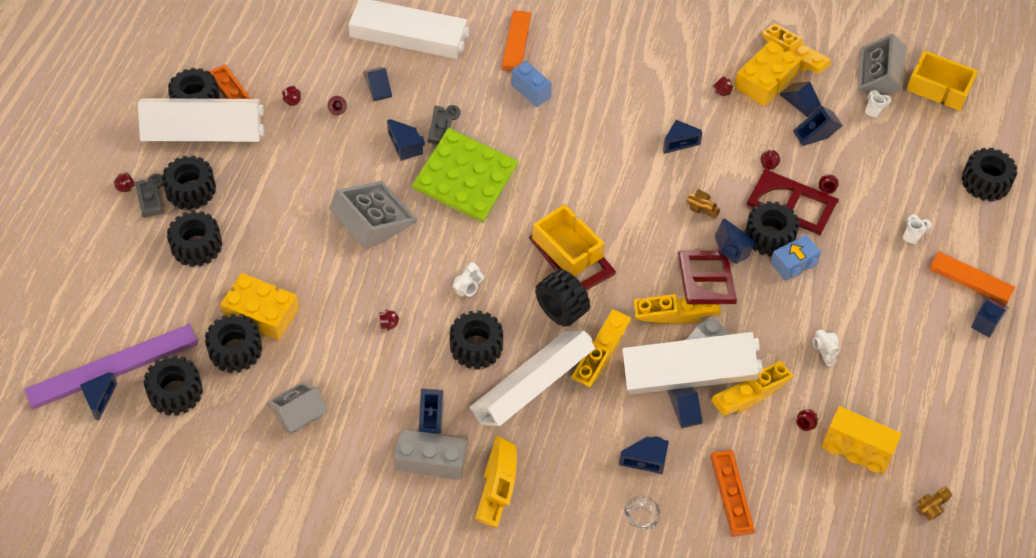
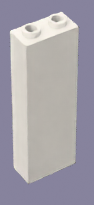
[348,0,470,59]
[138,98,265,142]
[469,331,595,426]
[623,332,763,395]

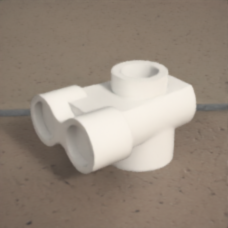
[865,90,891,118]
[903,214,932,244]
[452,262,485,297]
[812,330,840,366]

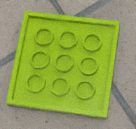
[412,128,519,223]

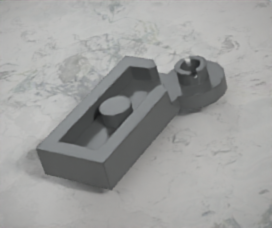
[427,105,461,145]
[135,174,163,218]

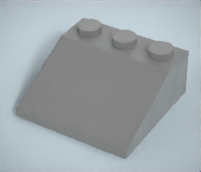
[329,181,417,248]

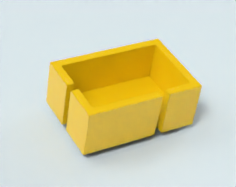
[734,40,801,107]
[906,50,978,111]
[532,204,605,276]
[220,272,300,341]
[821,406,902,475]

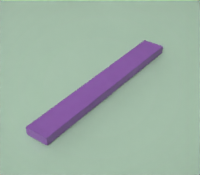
[25,324,198,409]

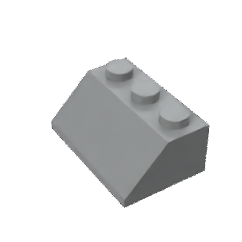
[858,34,906,95]
[394,429,469,480]

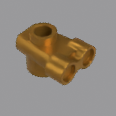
[687,189,720,218]
[916,486,952,521]

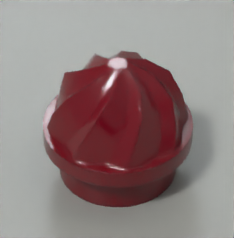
[713,76,733,96]
[282,86,301,106]
[328,96,347,115]
[761,150,781,170]
[114,172,135,192]
[818,174,839,194]
[379,309,399,331]
[796,409,819,431]

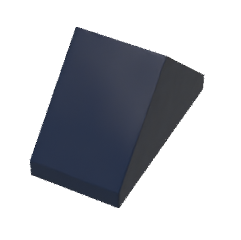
[363,67,392,101]
[780,82,821,117]
[663,120,703,154]
[80,372,117,420]
[419,388,444,433]
[668,388,702,429]

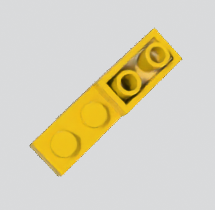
[761,23,831,74]
[634,294,721,324]
[571,309,632,388]
[711,360,794,417]
[475,436,517,528]

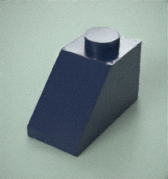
[793,106,843,146]
[387,119,425,161]
[715,218,757,264]
[971,297,1009,338]
[619,436,669,474]

